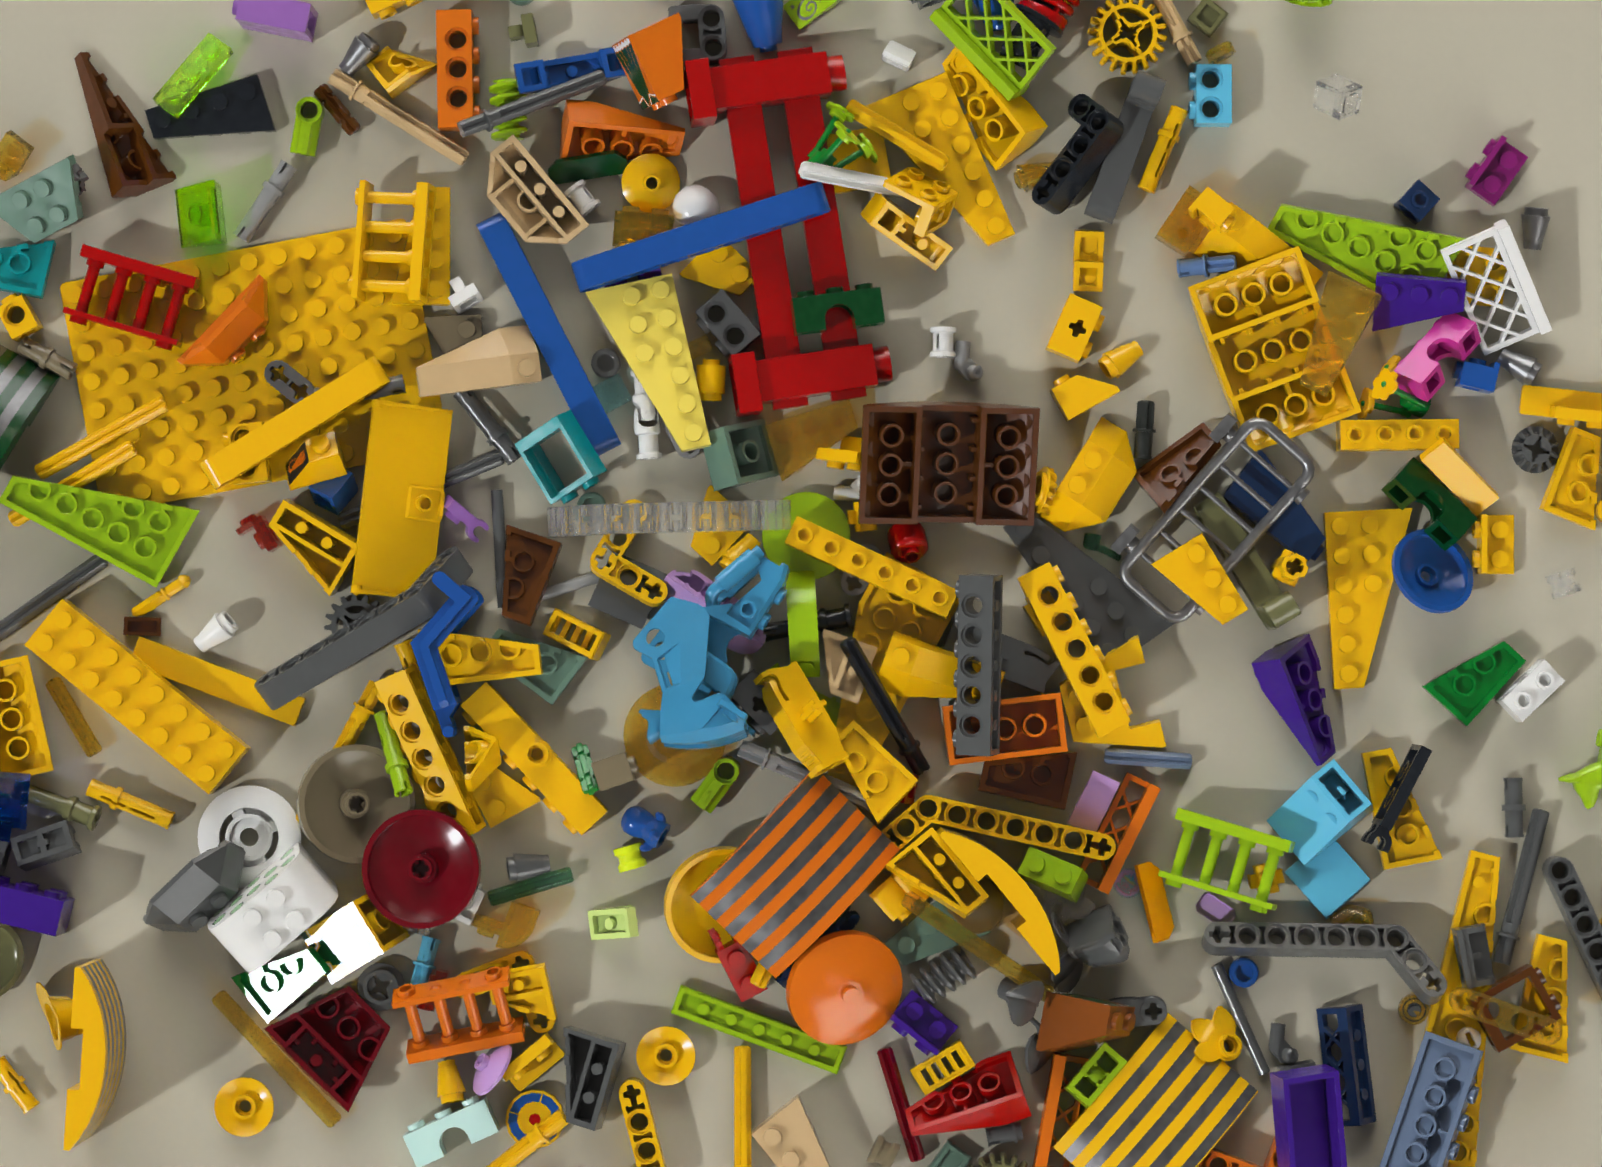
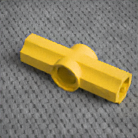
[1271,549,1309,587]

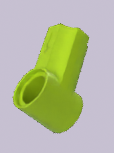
[290,97,325,157]
[690,756,740,814]

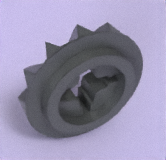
[1511,426,1559,473]
[357,963,404,1011]

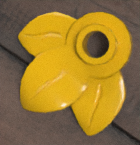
[1191,1006,1242,1063]

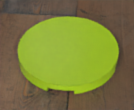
[762,492,851,580]

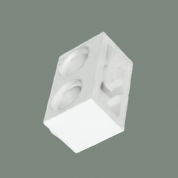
[1496,659,1565,722]

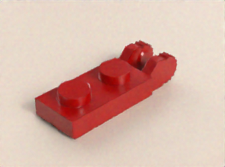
[708,928,768,1002]

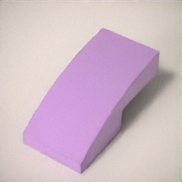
[1067,770,1120,831]

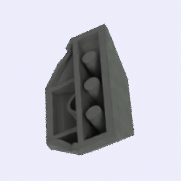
[143,840,246,932]

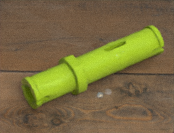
[374,710,413,797]

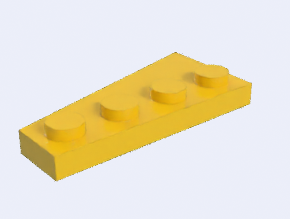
[418,629,543,688]

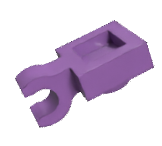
[444,494,490,543]

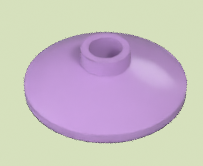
[473,1044,512,1096]

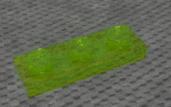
[152,33,233,119]

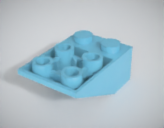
[1267,759,1373,866]

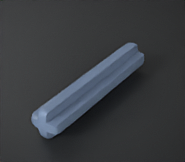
[1104,748,1192,770]

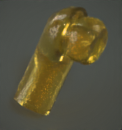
[1329,904,1374,924]

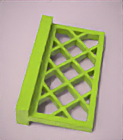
[929,0,1057,101]

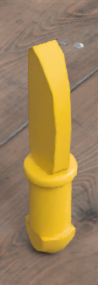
[131,575,191,617]

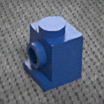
[1452,358,1501,394]

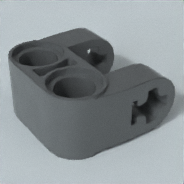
[668,4,727,65]

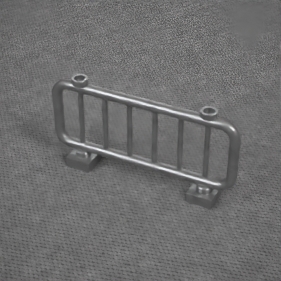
[1110,412,1315,623]

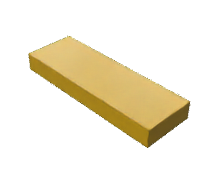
[1419,437,1499,516]

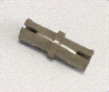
[17,336,78,380]

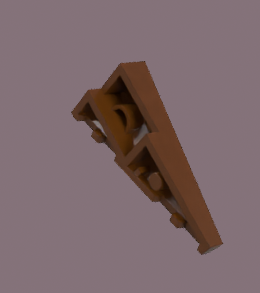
[75,52,176,198]

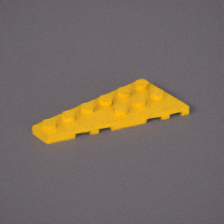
[1323,508,1413,689]

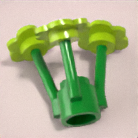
[807,101,878,168]

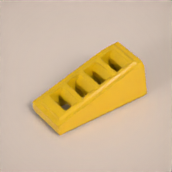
[542,608,611,661]
[910,1039,976,1095]

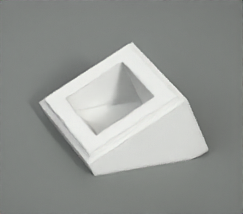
[881,40,916,72]

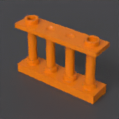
[391,966,526,1064]

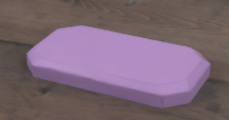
[1196,893,1236,922]

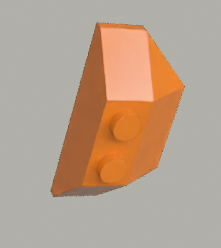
[177,274,268,366]

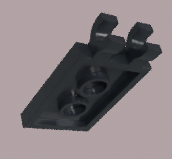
[1361,744,1432,853]

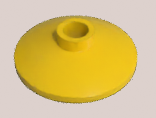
[621,153,680,213]
[636,1026,696,1086]
[214,1077,274,1137]

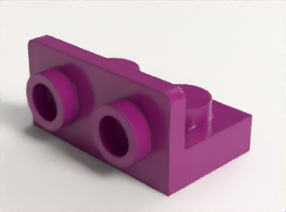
[1464,135,1528,206]

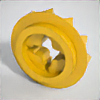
[1035,466,1057,514]

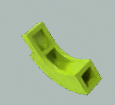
[786,571,821,677]

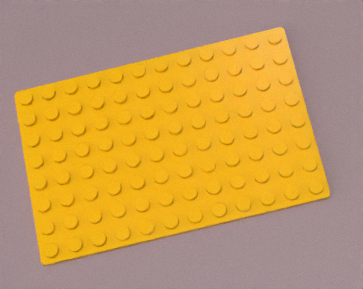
[60,219,443,503]

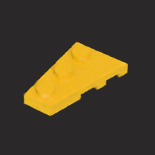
[1539,426,1601,530]

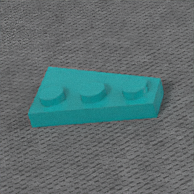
[0,240,56,299]

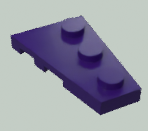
[1372,272,1467,332]

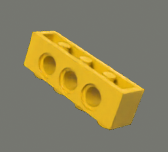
[1336,419,1459,452]

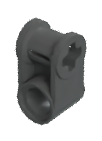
[1109,996,1167,1028]

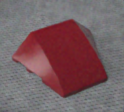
[264,986,391,1112]

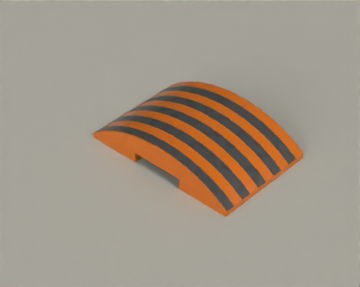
[690,771,900,978]

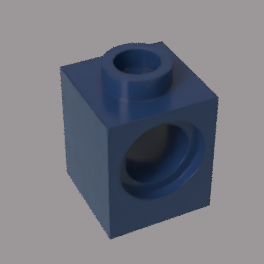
[1394,179,1440,225]

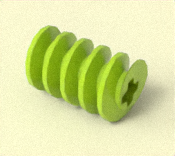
[488,78,528,141]

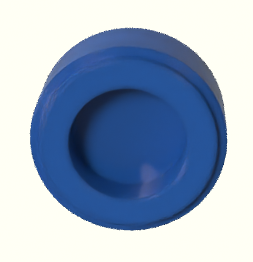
[1228,957,1259,988]

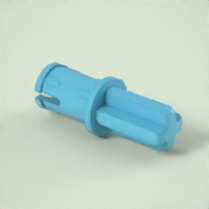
[410,935,441,985]

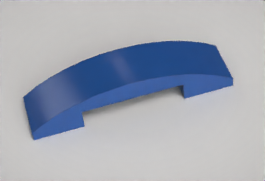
[513,47,626,94]

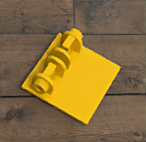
[1446,246,1507,307]

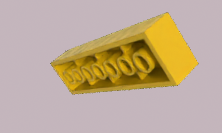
[24,599,251,794]

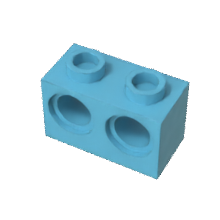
[1188,64,1232,127]

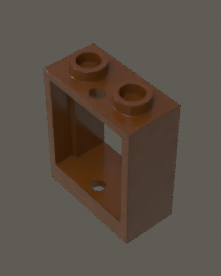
[1465,964,1561,1053]

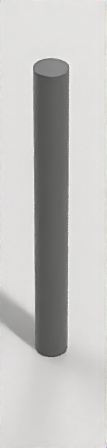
[491,490,506,608]
[1211,963,1270,1076]

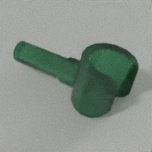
[1083,533,1122,561]

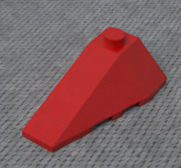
[905,1051,1032,1136]

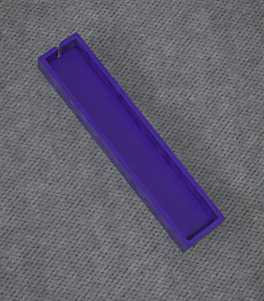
[1270,1064,1347,1167]

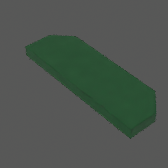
[548,150,628,185]

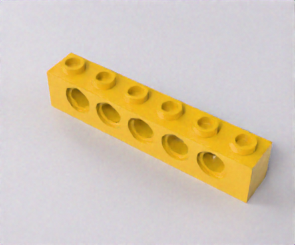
[785,516,957,619]
[1017,562,1133,738]
[374,664,486,835]

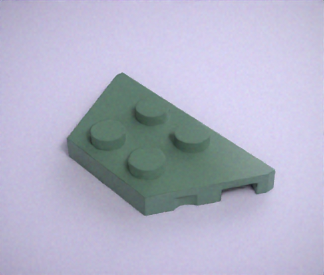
[0,154,83,243]

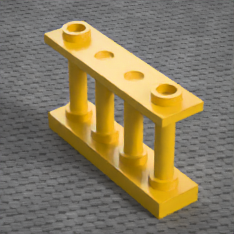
[348,180,436,305]

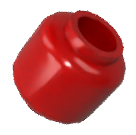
[887,522,928,563]

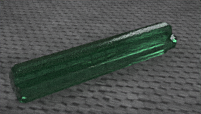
[487,867,574,906]

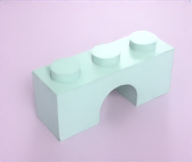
[403,1095,501,1167]

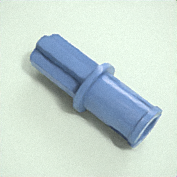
[1177,254,1237,278]

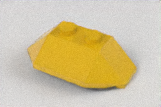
[1039,417,1137,532]

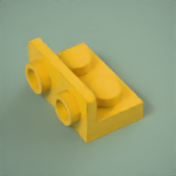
[1472,514,1514,574]
[503,1032,565,1092]

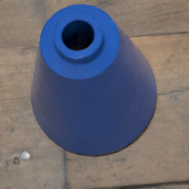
[732,0,783,53]

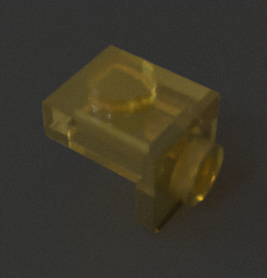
[0,130,34,181]

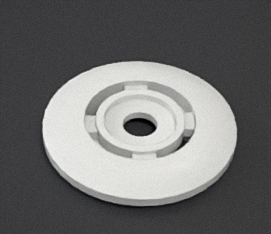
[197,785,302,888]

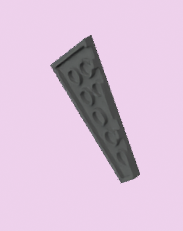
[1003,516,1175,656]

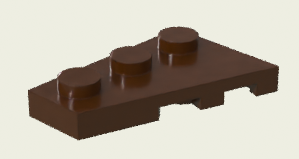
[1134,423,1221,514]
[502,524,563,627]
[978,752,1077,810]

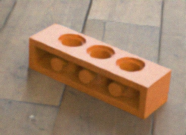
[436,9,481,132]

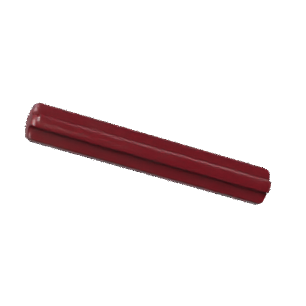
[877,1047,925,1162]

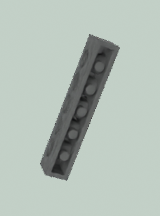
[952,574,1003,756]

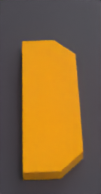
[1134,861,1174,943]

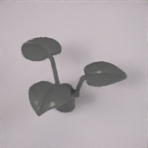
[997,951,1083,1074]

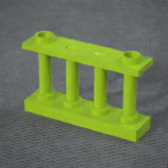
[1158,808,1296,914]

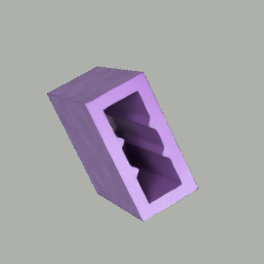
[232,0,318,42]

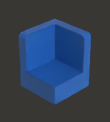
[309,470,358,515]

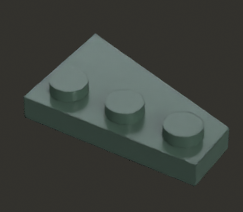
[492,628,588,705]
[885,901,991,966]

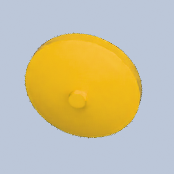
[664,846,737,963]

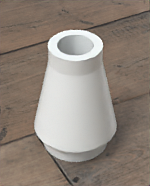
[193,611,238,652]

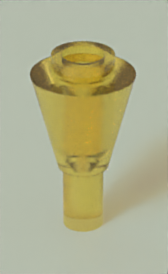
[1013,161,1053,192]

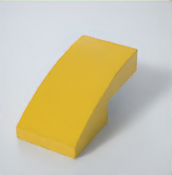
[1073,229,1104,292]

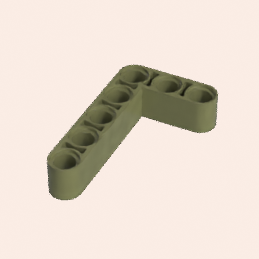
[1193,491,1301,630]

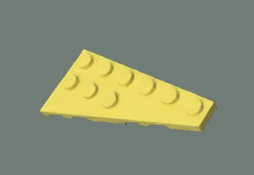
[585,273,711,452]

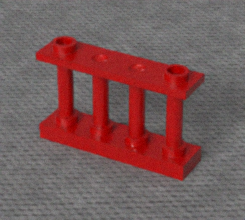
[63,244,201,351]

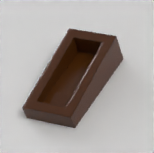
[123,617,161,636]

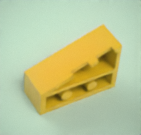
[885,827,989,919]

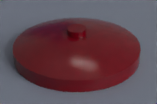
[362,809,481,929]

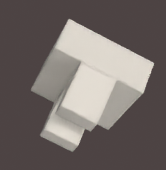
[448,276,484,315]

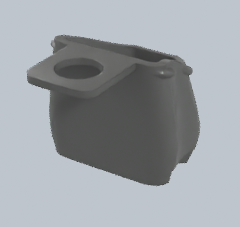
[1051,904,1130,967]

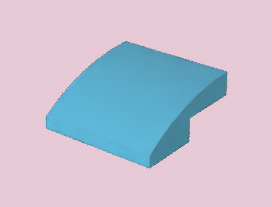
[1285,841,1371,919]

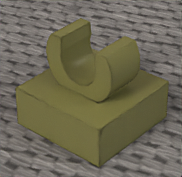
[508,13,539,48]

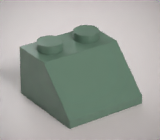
[703,419,779,491]

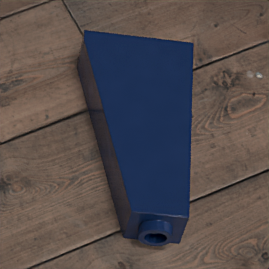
[1222,450,1326,561]

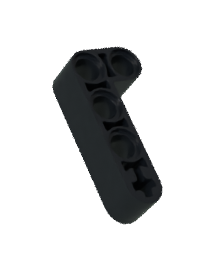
[1032,94,1124,215]

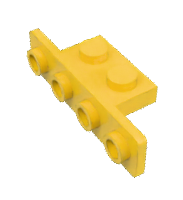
[1519,385,1602,429]

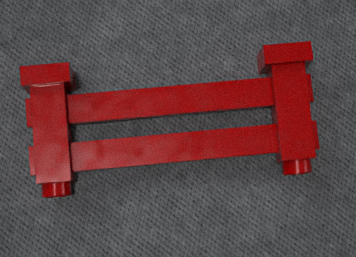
[683,46,893,418]

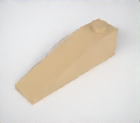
[415,325,542,397]

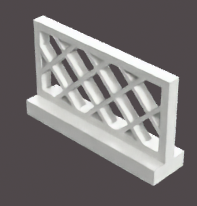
[1440,219,1552,356]

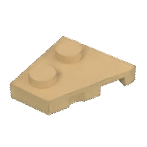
[822,629,878,703]

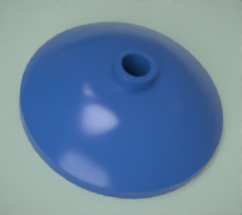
[1392,529,1473,613]

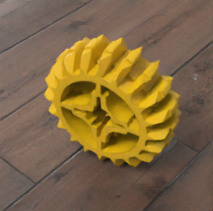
[1087,0,1167,75]

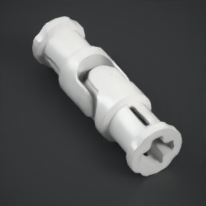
[630,371,662,460]

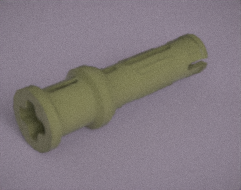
[11,779,102,831]

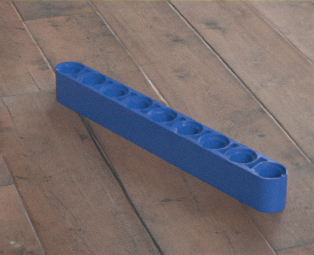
[571,182,831,293]
[476,213,621,456]

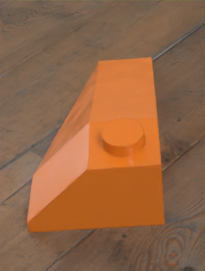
[559,99,685,160]

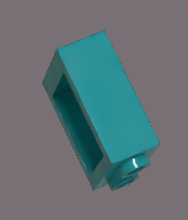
[514,410,607,505]

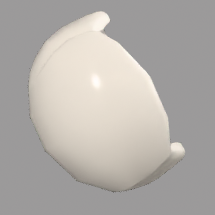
[672,184,720,226]

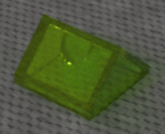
[175,180,227,248]

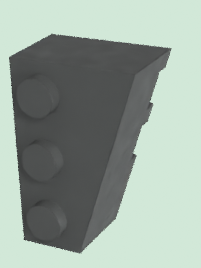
[563,1026,626,1131]

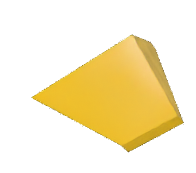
[366,45,437,99]
[463,725,502,792]

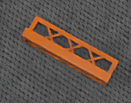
[1080,772,1161,895]
[1032,1052,1088,1167]

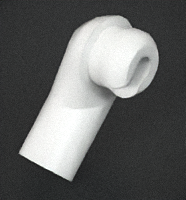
[833,473,860,501]

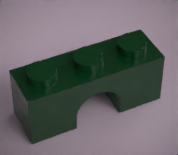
[790,283,885,336]
[1381,457,1478,551]

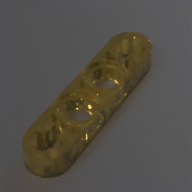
[1448,986,1562,1045]

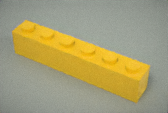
[460,681,609,835]

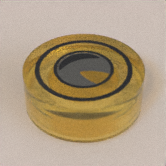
[1205,41,1236,64]
[1398,994,1429,1025]

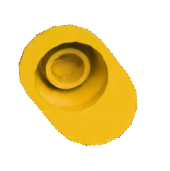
[36,982,83,1050]

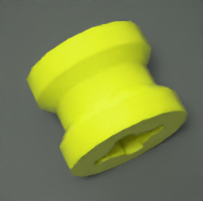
[613,842,647,873]

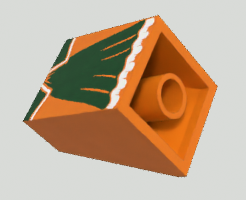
[612,12,684,111]

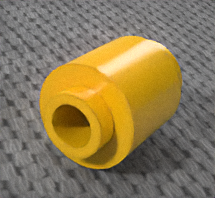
[696,359,726,401]

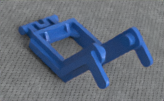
[410,571,484,737]

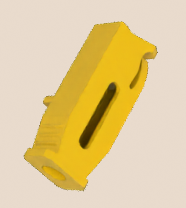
[753,661,850,779]

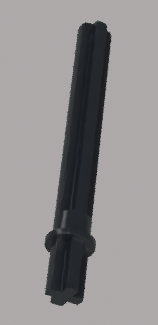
[840,637,930,775]

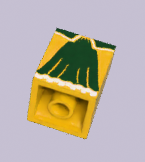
[301,893,410,985]

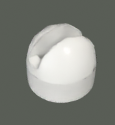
[1456,1027,1481,1049]

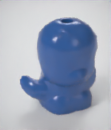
[621,806,671,852]

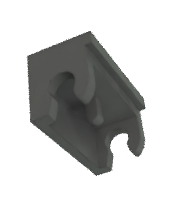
[10,820,82,872]
[1451,923,1495,989]

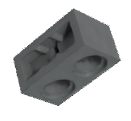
[695,289,761,357]

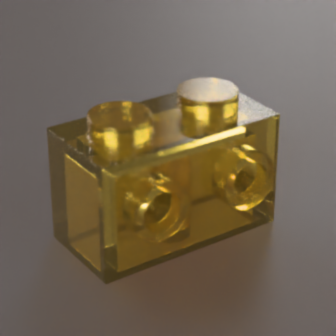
[1154,185,1204,257]

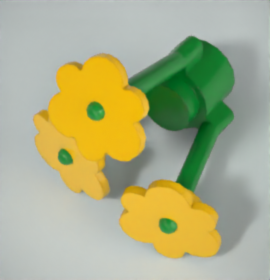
[1357,355,1431,419]

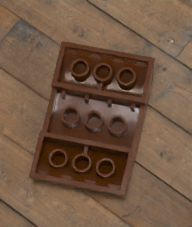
[858,402,1040,526]

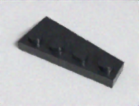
[145,74,276,140]

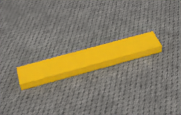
[133,636,306,726]

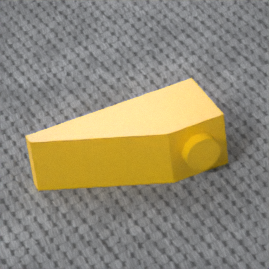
[860,193,953,272]

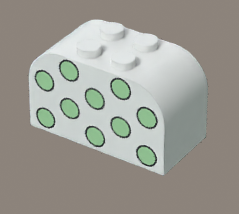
[208,842,338,973]

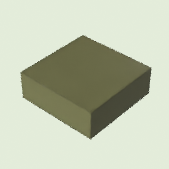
[1187,0,1229,38]

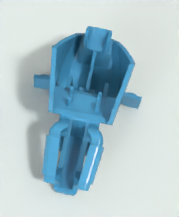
[633,545,790,750]

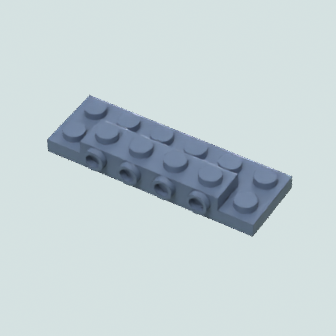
[1379,1031,1484,1167]

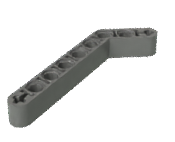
[254,546,473,710]
[1202,921,1447,1005]

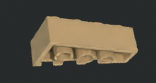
[751,1094,831,1167]

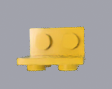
[883,167,959,238]

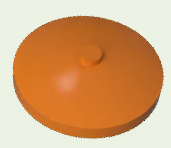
[786,930,903,1045]

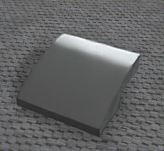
[588,552,667,629]

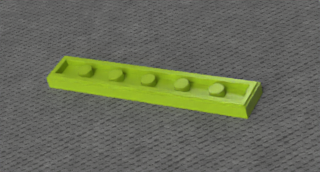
[671,985,847,1074]

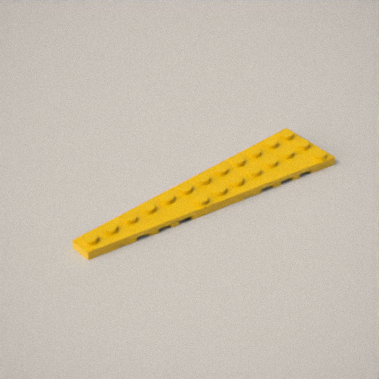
[1422,850,1500,1167]

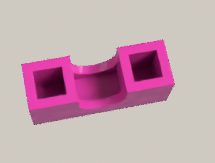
[1394,313,1481,402]

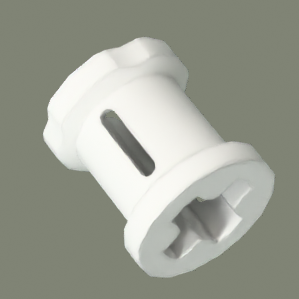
[563,179,601,218]
[930,326,957,358]

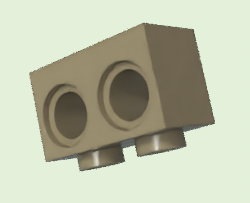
[591,751,640,792]

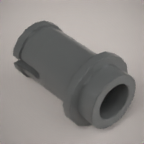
[985,1122,1023,1146]

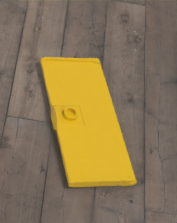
[350,398,453,597]

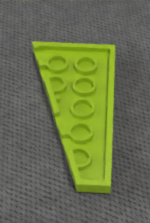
[1268,203,1466,291]
[0,475,200,588]

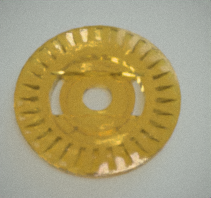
[623,684,726,787]

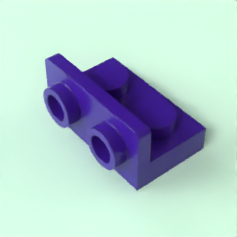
[890,989,958,1056]

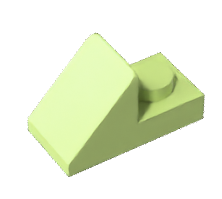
[587,905,639,940]

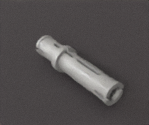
[233,159,297,243]

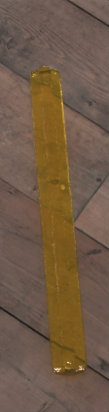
[901,891,1054,1002]
[211,990,342,1128]

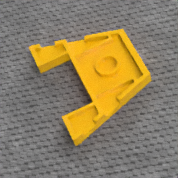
[1059,635,1166,748]

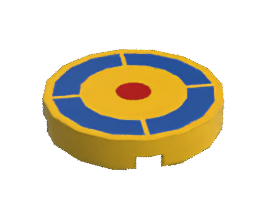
[505,1089,564,1149]

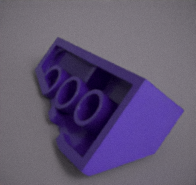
[1251,634,1336,766]

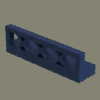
[1316,1004,1376,1126]

